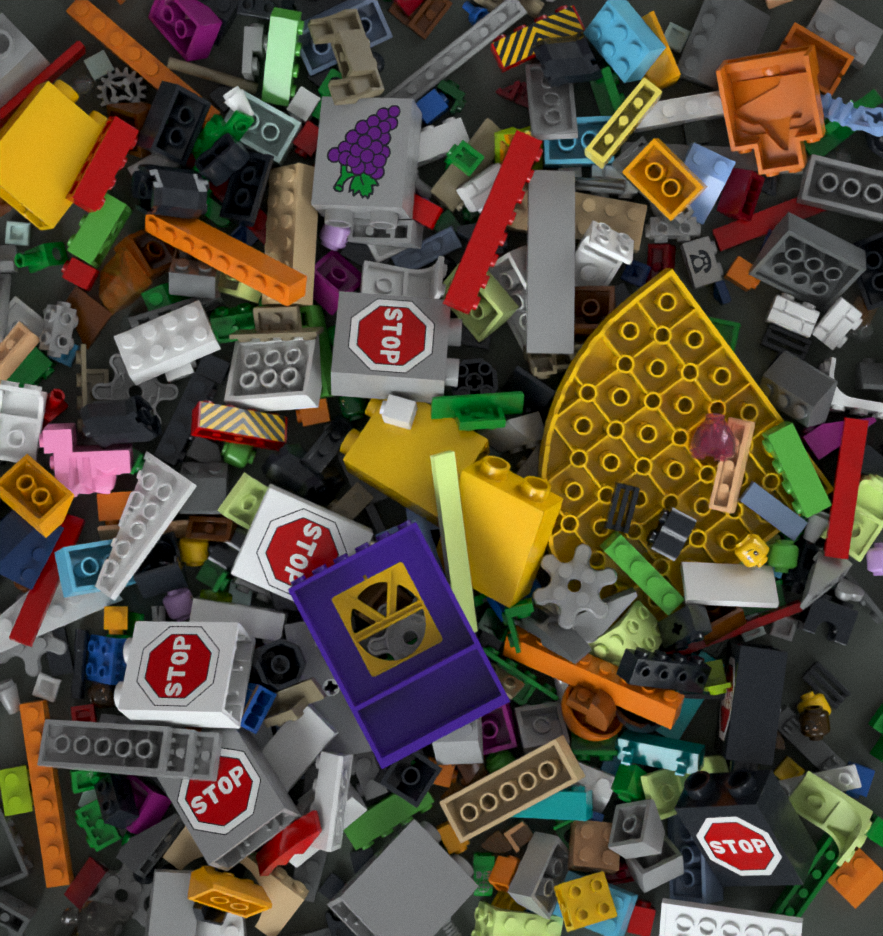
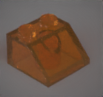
[99,246,152,315]

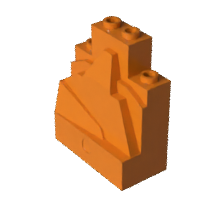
[716,44,826,177]

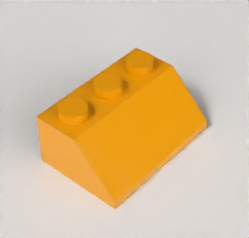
[641,11,681,90]
[622,138,708,221]
[0,454,74,538]
[187,866,272,918]

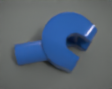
[462,1,490,26]

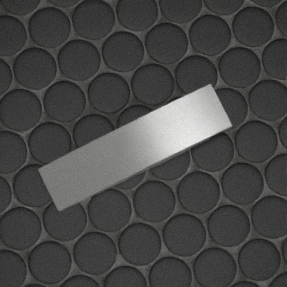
[526,170,575,354]
[37,719,223,781]
[145,869,197,936]

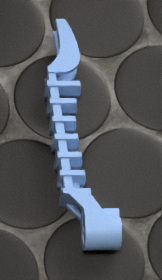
[819,89,883,137]

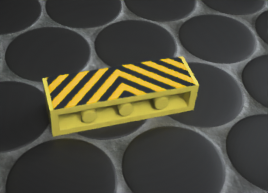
[584,77,662,169]

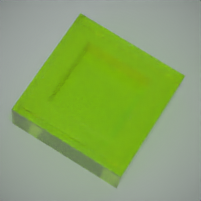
[200,589,233,603]

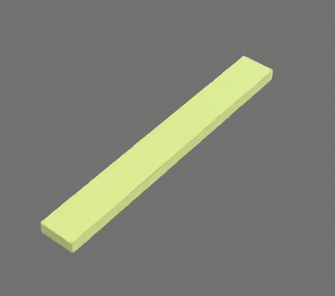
[430,450,478,632]

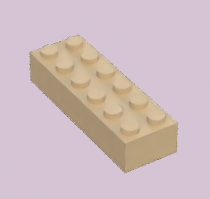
[262,163,318,307]
[505,183,647,254]
[439,735,586,843]

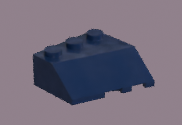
[0,509,64,590]

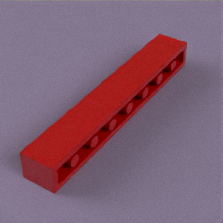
[442,130,543,314]

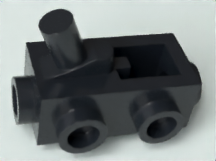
[781,538,823,594]

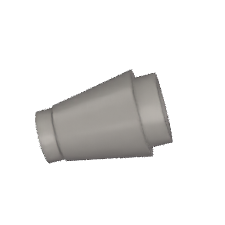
[802,511,829,543]
[0,678,20,714]

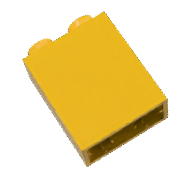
[0,80,107,230]
[340,398,490,527]
[436,456,564,608]

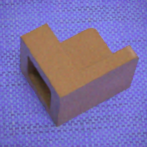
[503,818,533,853]

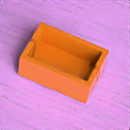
[777,22,854,96]

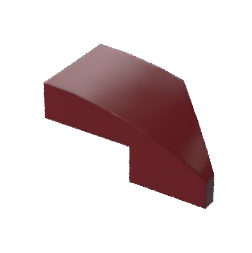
[495,80,529,110]

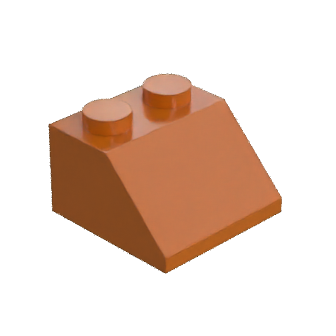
[827,846,883,909]

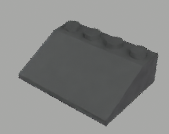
[677,0,771,92]
[749,212,866,312]

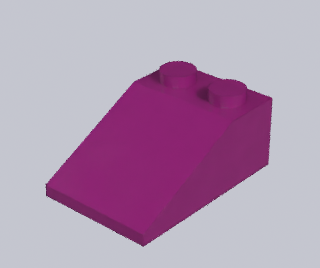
[148,0,222,62]
[799,417,876,461]

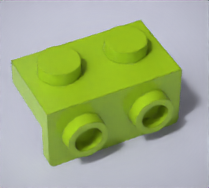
[0,764,34,816]

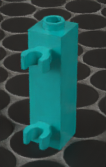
[615,730,705,776]

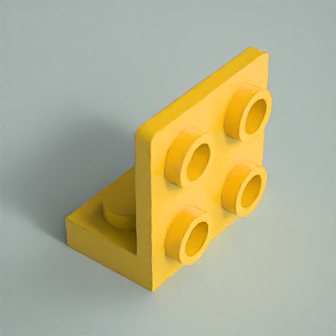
[554,871,617,932]

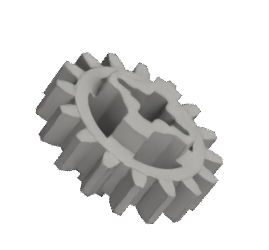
[97,67,147,108]

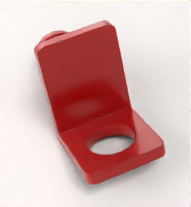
[41,389,68,433]

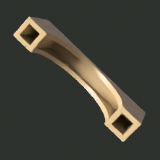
[163,826,309,936]

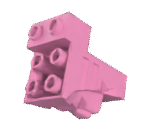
[39,423,134,497]

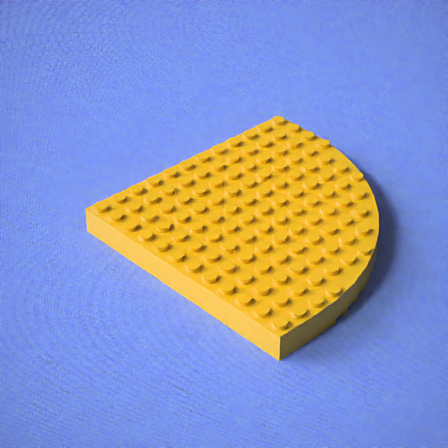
[538,268,833,630]

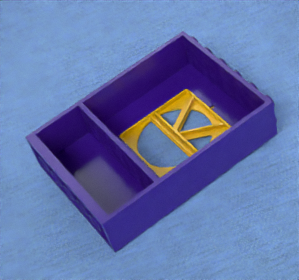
[288,520,510,769]

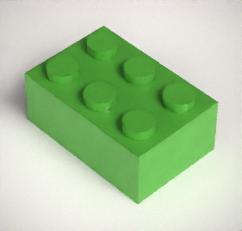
[67,193,133,269]

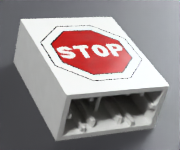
[231,484,375,601]
[114,621,256,728]

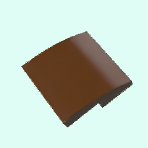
[387,0,453,40]
[185,514,237,542]

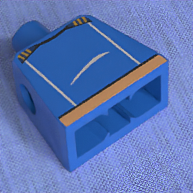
[241,683,277,734]

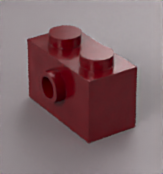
[716,168,765,222]

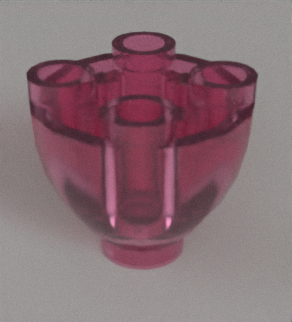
[689,413,736,462]

